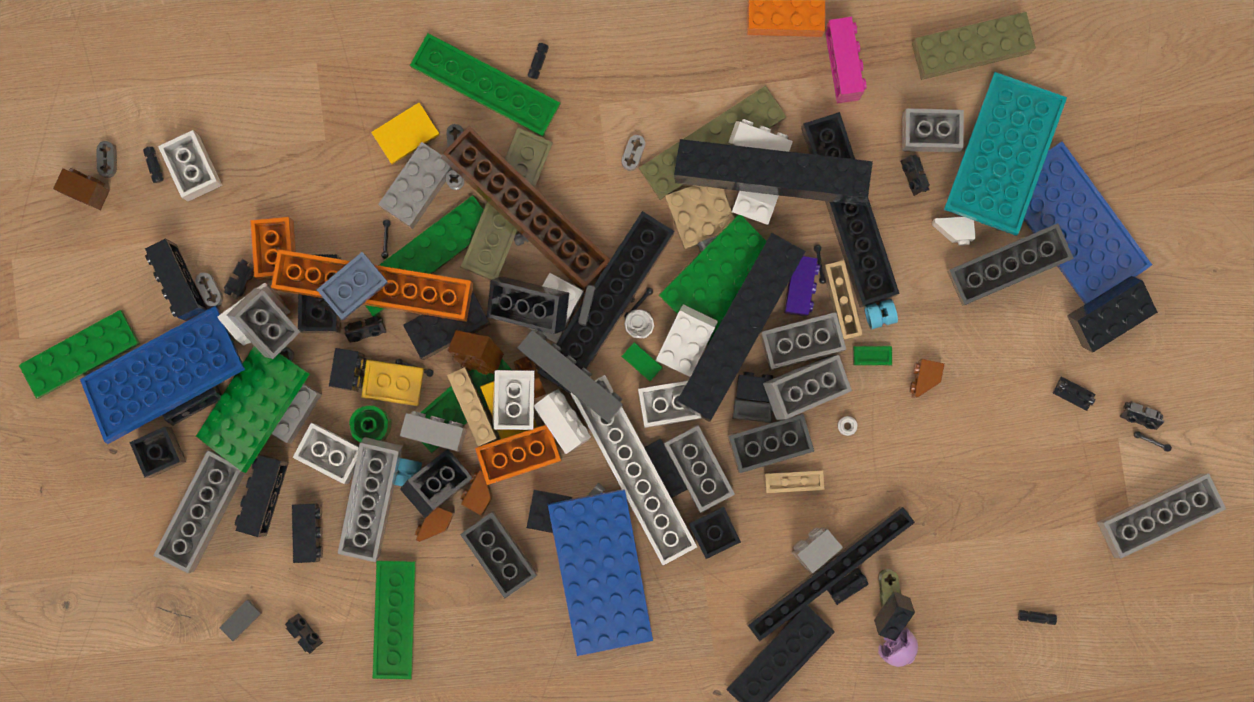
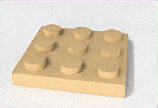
[665,185,734,250]

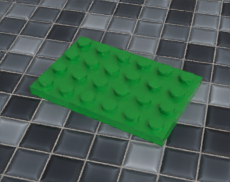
[658,214,767,345]
[196,346,310,473]

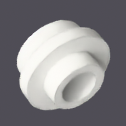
[838,416,857,436]

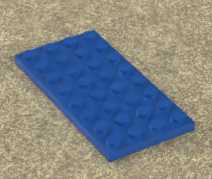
[1024,142,1152,304]
[80,306,245,444]
[548,489,653,656]

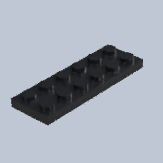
[726,605,835,702]

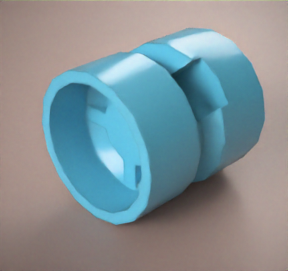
[864,299,898,330]
[395,458,422,486]

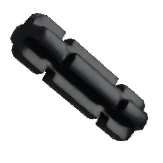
[528,43,549,79]
[143,146,164,183]
[1018,610,1057,625]

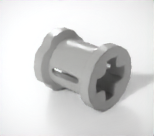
[446,170,464,190]

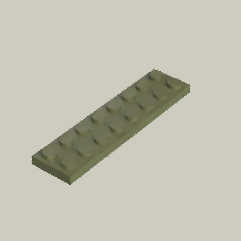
[639,86,786,200]
[460,128,553,280]

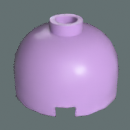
[878,628,918,667]

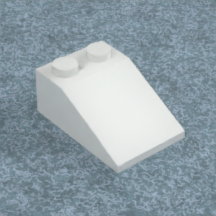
[732,191,778,225]
[527,273,584,343]
[492,370,534,430]

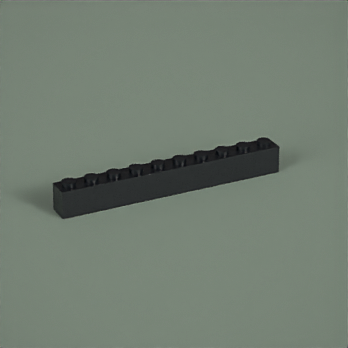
[746,507,915,642]

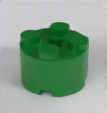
[349,406,392,442]

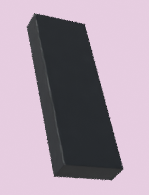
[644,438,688,498]

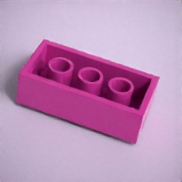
[825,17,867,104]

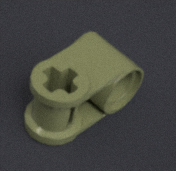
[878,569,901,608]

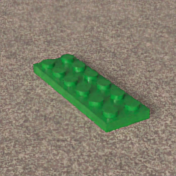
[19,310,140,399]
[420,359,513,454]
[372,560,416,680]

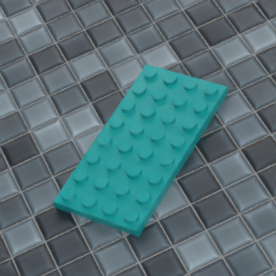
[944,72,1067,236]

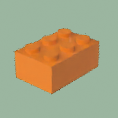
[250,217,296,280]

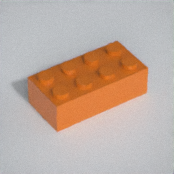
[747,0,825,37]
[475,425,562,485]

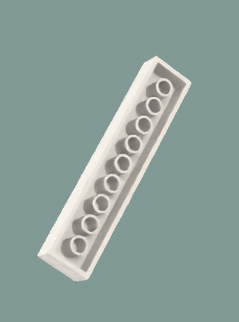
[571,375,697,565]

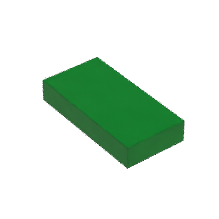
[621,342,663,382]
[853,346,892,366]

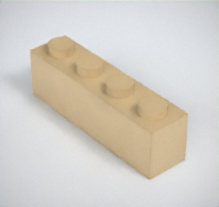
[823,260,863,341]
[447,367,498,447]

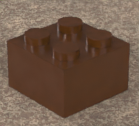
[53,168,110,211]
[448,330,504,375]

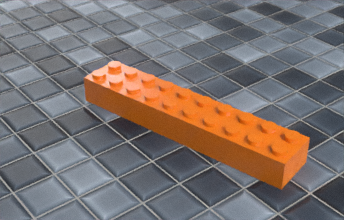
[271,249,473,322]

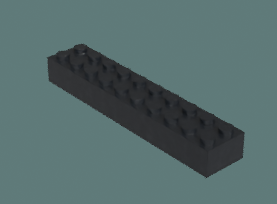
[801,112,900,307]
[674,139,873,206]
[538,211,675,394]
[676,233,806,422]

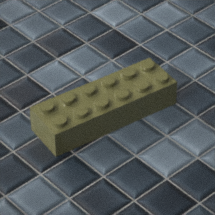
[912,12,1036,80]

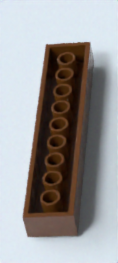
[441,126,610,290]

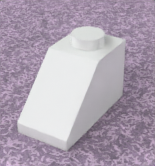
[932,217,975,246]

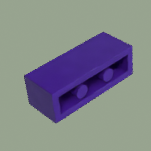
[784,256,820,317]

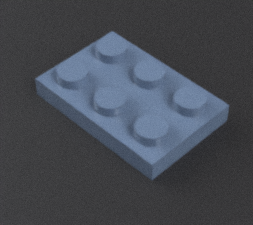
[317,252,388,320]

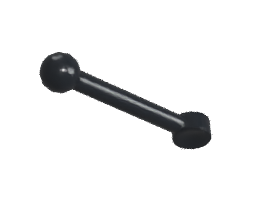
[381,219,391,259]
[814,245,826,284]
[624,288,653,318]
[395,359,434,377]
[1134,431,1172,452]

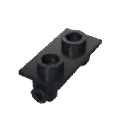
[900,155,930,196]
[224,259,254,299]
[344,315,386,343]
[1053,376,1096,411]
[1120,401,1164,430]
[827,568,869,605]
[285,613,323,654]

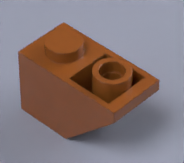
[514,356,546,399]
[910,359,945,398]
[460,470,492,515]
[415,507,454,542]

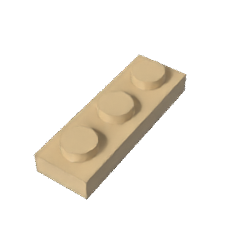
[765,471,824,493]

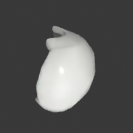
[624,310,654,339]

